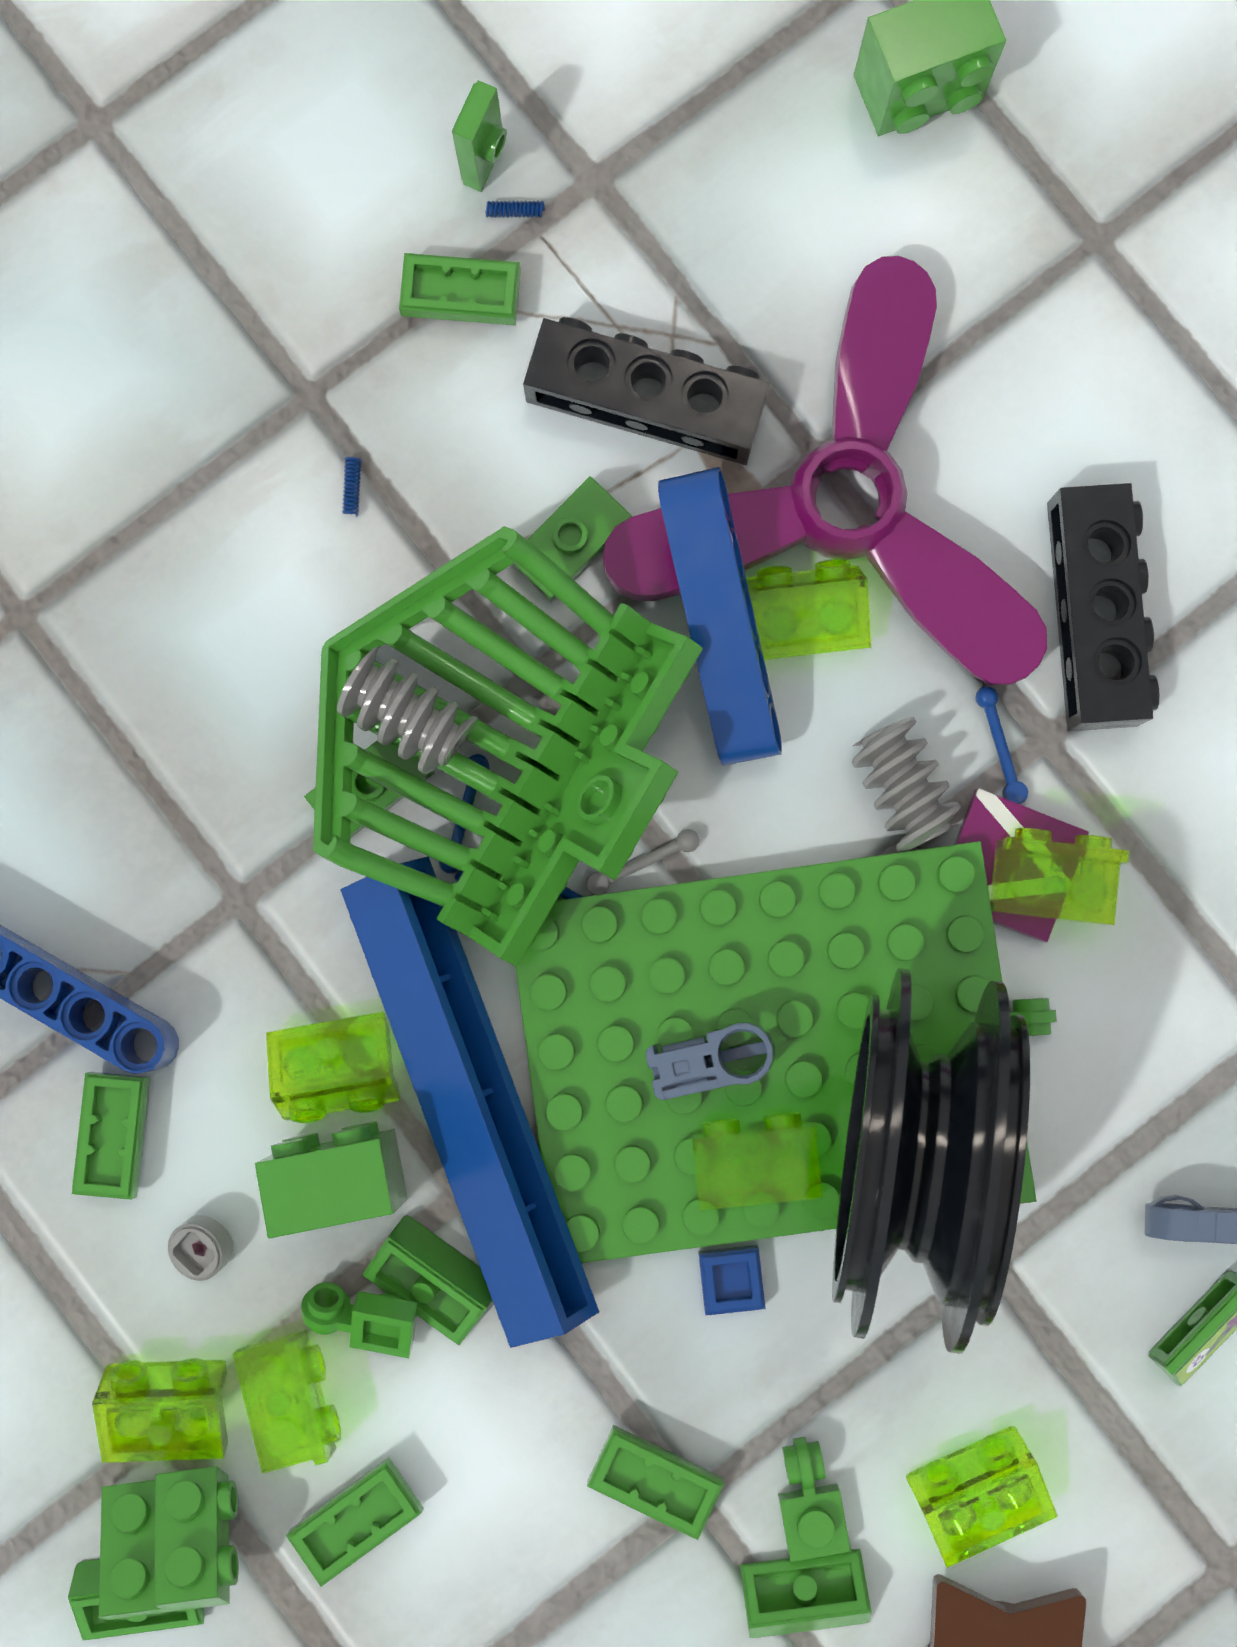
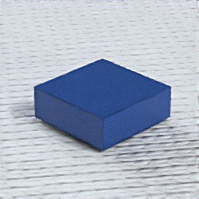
[698,1245,766,1316]

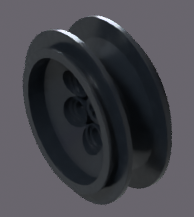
[832,968,1030,1354]

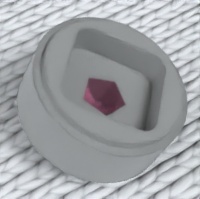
[168,1216,232,1281]

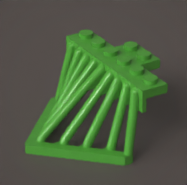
[313,526,703,967]

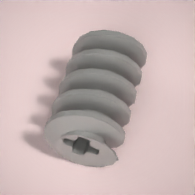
[337,646,479,774]
[852,717,961,852]

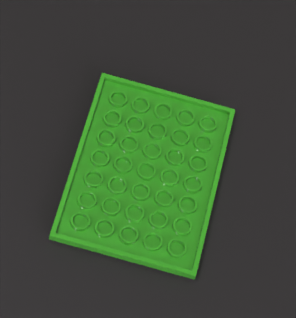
[515,841,1037,1263]

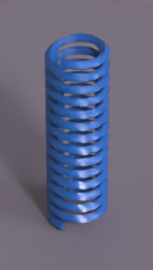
[485,200,545,218]
[342,457,362,517]

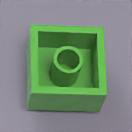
[853,0,1007,137]
[255,1121,408,1239]

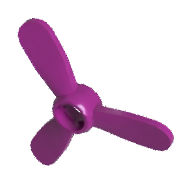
[603,256,1047,685]

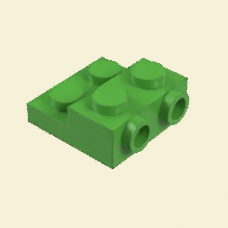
[99,1466,239,1620]

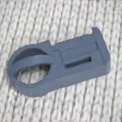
[646,1022,775,1100]
[1144,1195,1237,1244]

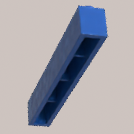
[340,856,600,1348]

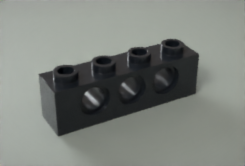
[523,317,770,466]
[1047,483,1160,731]

